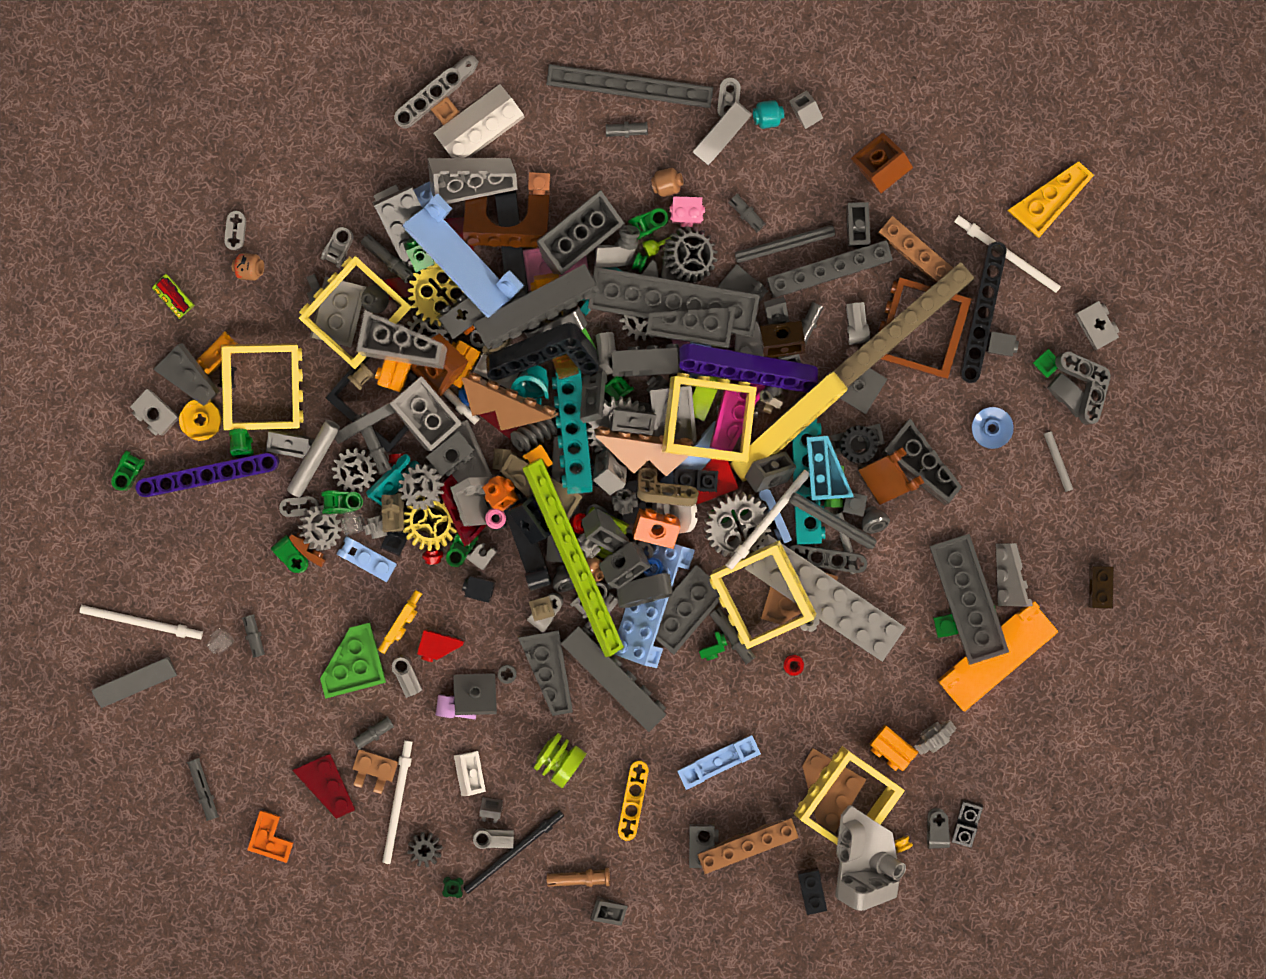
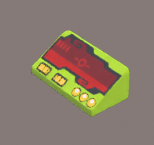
[152,274,195,319]

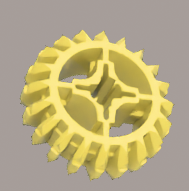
[403,496,457,551]

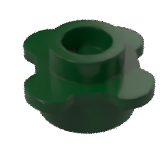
[442,877,464,898]

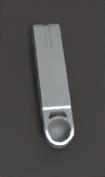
[394,55,479,129]

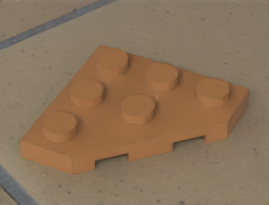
[761,573,838,624]
[802,748,866,833]

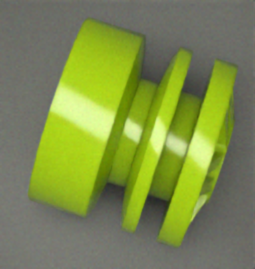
[533,733,587,788]

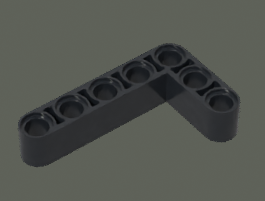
[486,323,599,380]
[504,487,552,591]

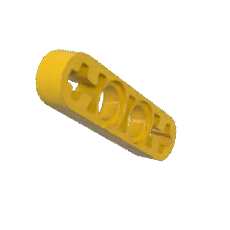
[618,760,648,841]

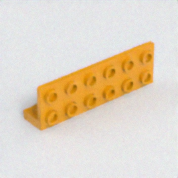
[937,600,1058,711]

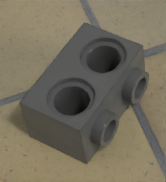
[689,824,719,868]

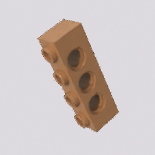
[877,216,953,284]

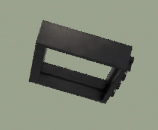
[326,357,419,453]

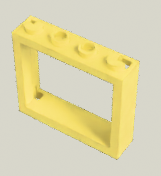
[299,256,411,369]
[221,343,303,430]
[662,373,756,463]
[709,540,816,649]
[794,746,905,845]

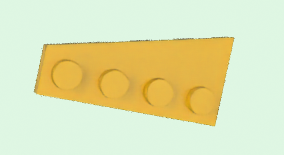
[1007,162,1094,238]

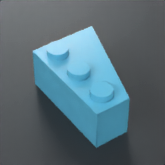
[807,436,854,500]

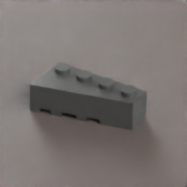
[881,419,962,505]

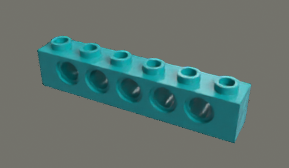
[552,367,592,494]
[792,419,825,544]

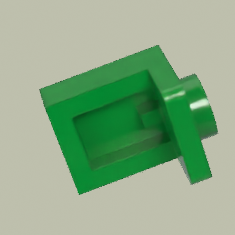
[699,630,727,661]

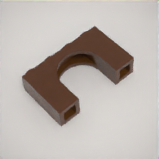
[463,194,550,248]

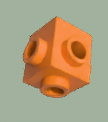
[482,476,519,511]

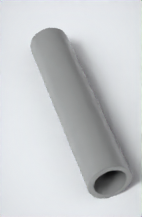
[287,420,340,497]

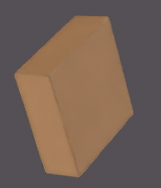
[431,96,460,125]

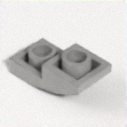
[594,242,635,267]

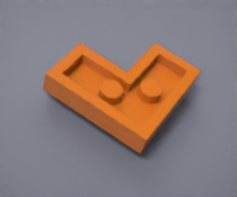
[247,810,294,863]

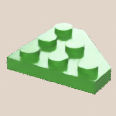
[320,622,386,699]

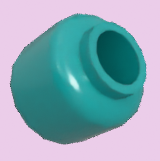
[753,100,784,129]

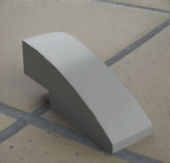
[693,100,752,165]

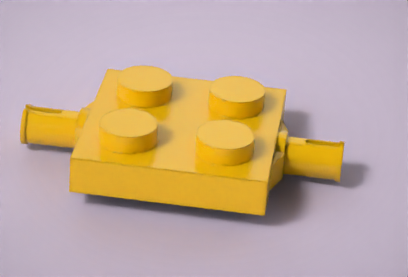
[377,590,422,654]

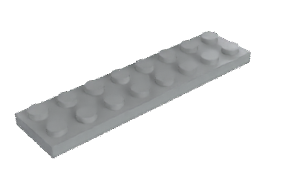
[744,534,906,662]

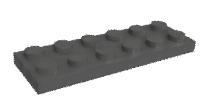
[929,534,1009,665]

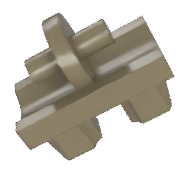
[382,493,404,532]

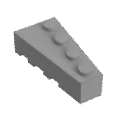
[427,158,517,204]
[357,310,447,369]

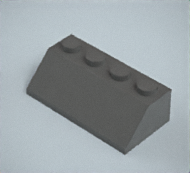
[537,190,625,275]

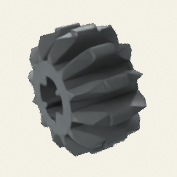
[407,832,443,867]

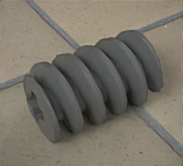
[510,419,557,452]

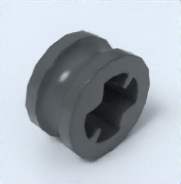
[498,665,517,684]

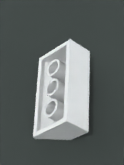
[434,84,525,158]

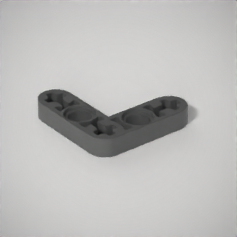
[1055,352,1111,425]
[334,403,395,444]

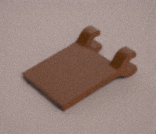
[858,447,924,505]

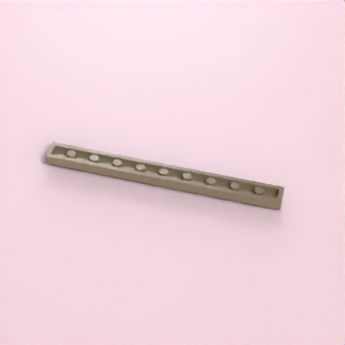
[807,262,975,394]

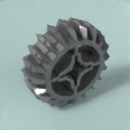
[662,226,718,283]

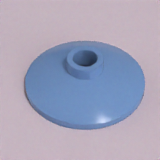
[972,407,1013,449]

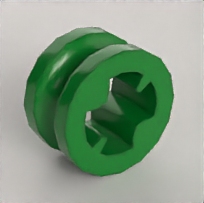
[632,252,648,273]

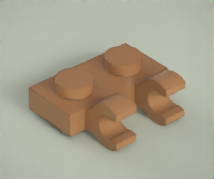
[353,749,398,794]

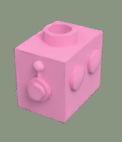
[669,197,705,228]

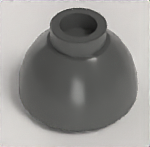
[361,285,389,314]
[862,506,890,534]
[553,565,575,592]

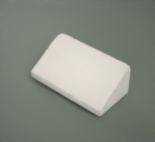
[454,751,486,796]

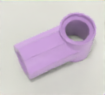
[435,694,476,719]

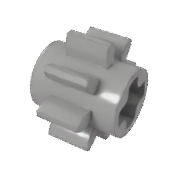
[364,515,387,539]
[577,533,601,559]

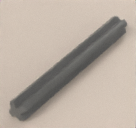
[735,225,835,263]
[789,493,877,549]

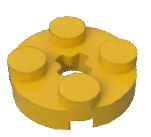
[179,400,222,441]

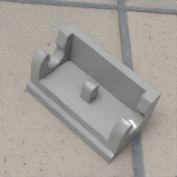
[466,543,498,570]

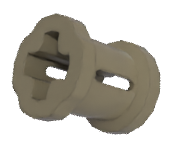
[347,363,375,390]

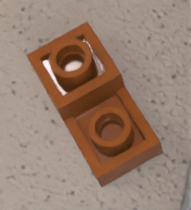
[289,532,327,567]

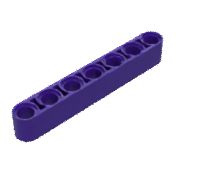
[679,344,819,393]
[136,453,279,497]

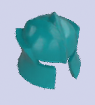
[511,365,549,405]

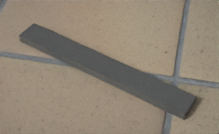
[546,64,713,108]

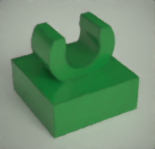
[1032,349,1058,378]

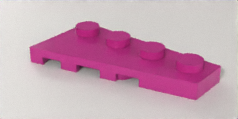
[709,379,765,452]

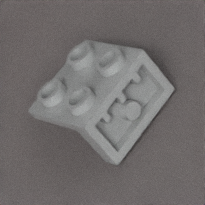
[451,477,493,526]

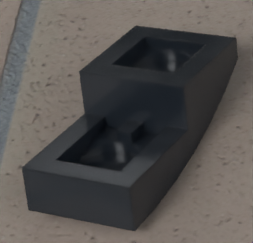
[381,511,417,557]

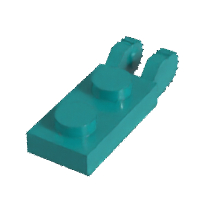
[366,454,419,506]

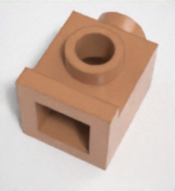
[528,172,551,197]

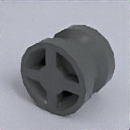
[617,225,640,250]

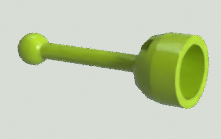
[642,237,671,258]

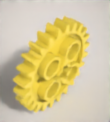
[408,261,465,327]

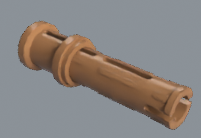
[547,868,610,887]

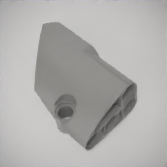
[835,805,906,910]

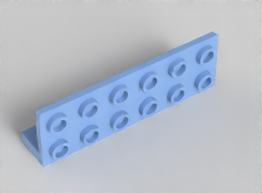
[403,194,524,318]
[614,543,695,668]

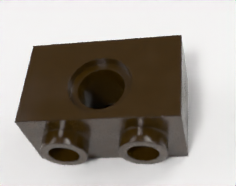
[760,321,805,358]
[1089,566,1114,608]

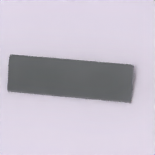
[91,657,177,708]

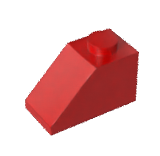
[417,629,465,662]

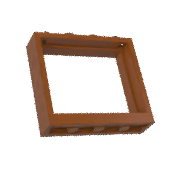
[878,278,971,379]

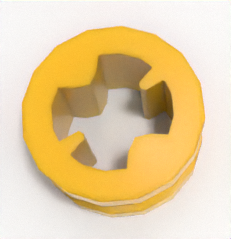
[894,835,913,853]

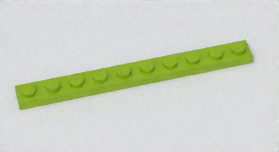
[523,458,624,657]

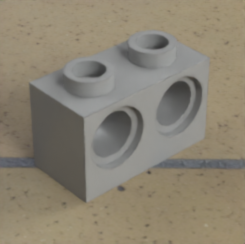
[593,447,627,495]

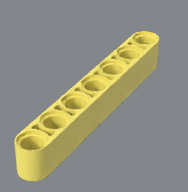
[730,372,848,482]

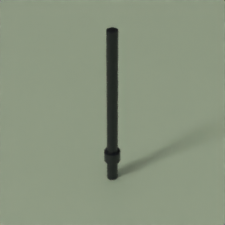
[463,810,564,894]

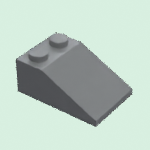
[390,376,462,451]

